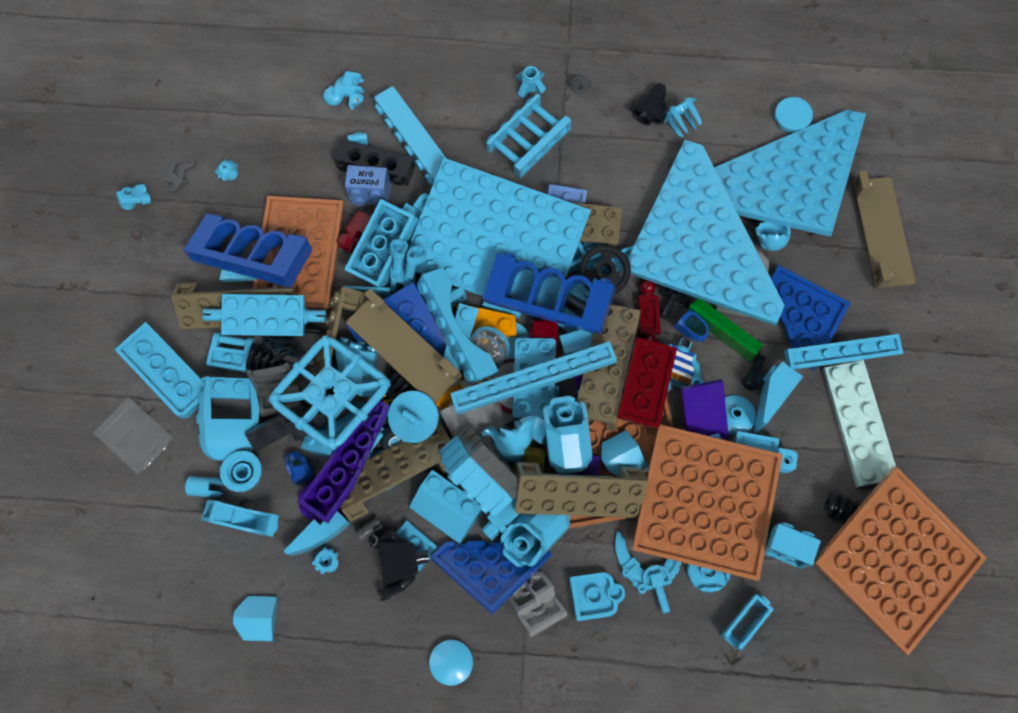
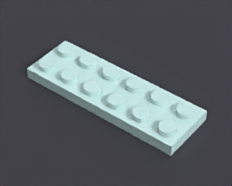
[822,360,896,488]

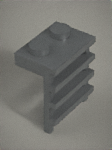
[247,363,302,417]

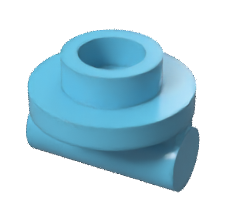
[348,132,368,146]

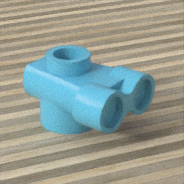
[116,184,151,210]

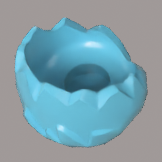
[756,222,790,251]

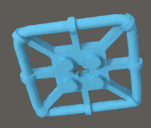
[269,335,391,450]

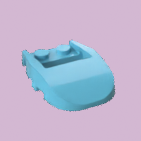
[196,376,259,461]

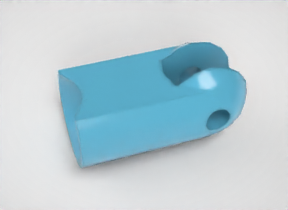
[185,476,224,498]

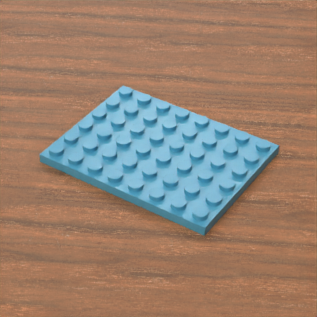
[403,158,591,311]

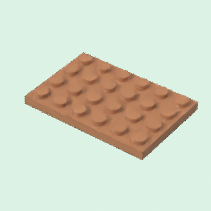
[252,196,344,312]

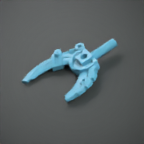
[615,531,681,614]

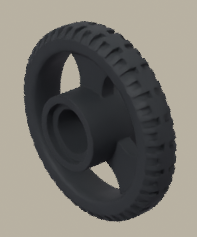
[579,245,631,295]

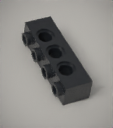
[334,139,415,186]

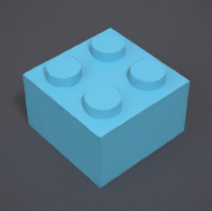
[764,522,821,569]

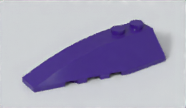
[298,400,390,523]

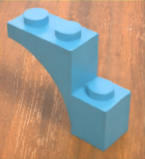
[201,500,279,537]

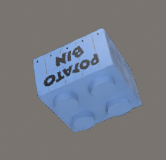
[345,165,392,207]

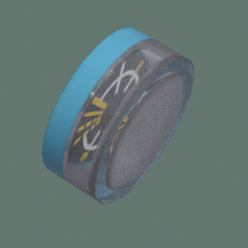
[469,327,510,367]

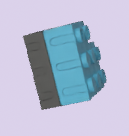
[439,423,519,517]

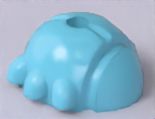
[215,159,238,181]
[312,547,338,574]

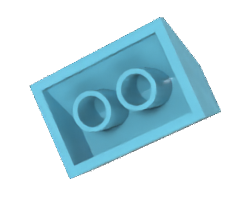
[409,470,483,544]

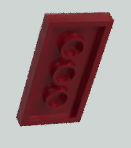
[617,337,677,429]

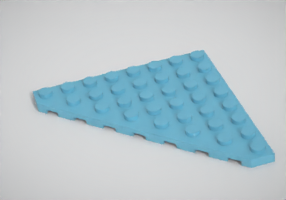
[714,110,866,237]
[628,140,784,326]

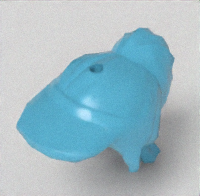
[482,417,536,463]

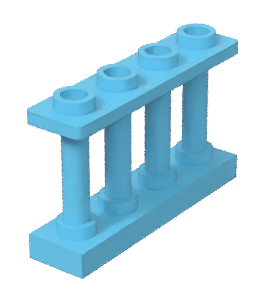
[486,93,571,179]

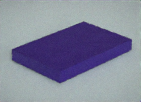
[681,379,729,439]

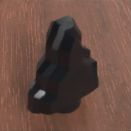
[629,83,666,126]

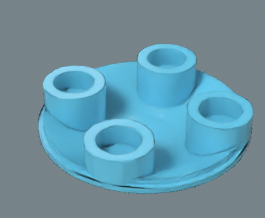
[429,640,473,686]

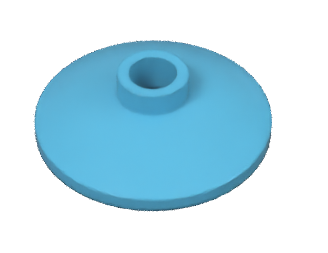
[725,395,756,436]

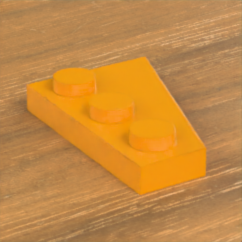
[455,303,517,338]

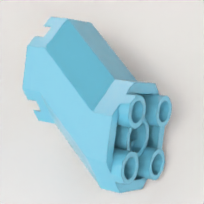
[335,337,379,398]
[543,396,592,474]
[501,514,571,567]

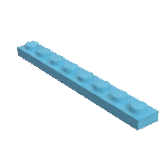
[450,341,617,415]

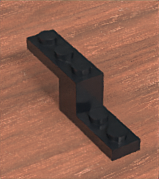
[245,403,351,452]

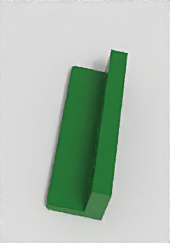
[687,298,763,362]

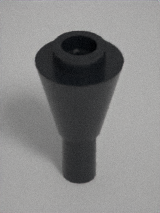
[741,355,765,391]

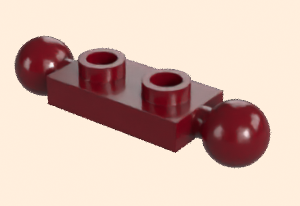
[638,280,661,343]

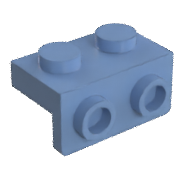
[548,184,587,204]

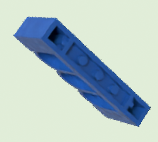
[184,213,313,288]
[483,252,616,336]

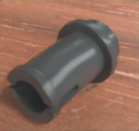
[355,517,383,542]

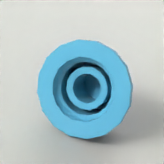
[220,451,262,492]

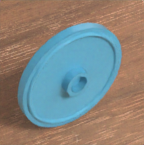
[388,391,439,443]

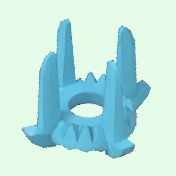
[664,97,702,138]

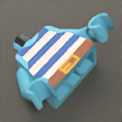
[669,338,704,388]

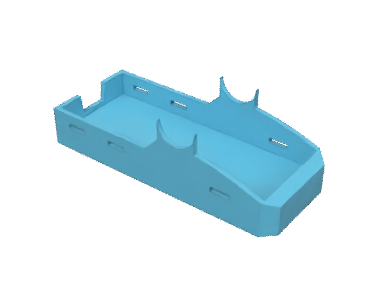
[114,322,204,419]

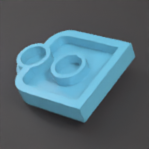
[569,572,625,622]

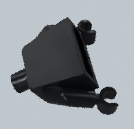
[369,533,429,601]

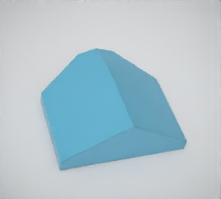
[601,430,647,477]
[233,596,278,641]

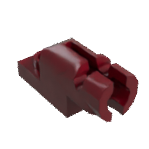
[336,206,377,253]

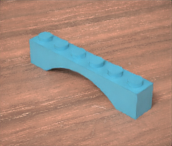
[417,268,499,385]

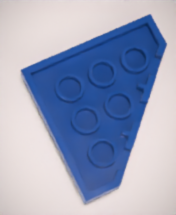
[771,265,851,371]
[345,282,447,357]
[431,541,552,615]

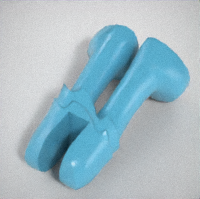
[390,239,427,293]

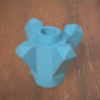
[515,66,546,98]

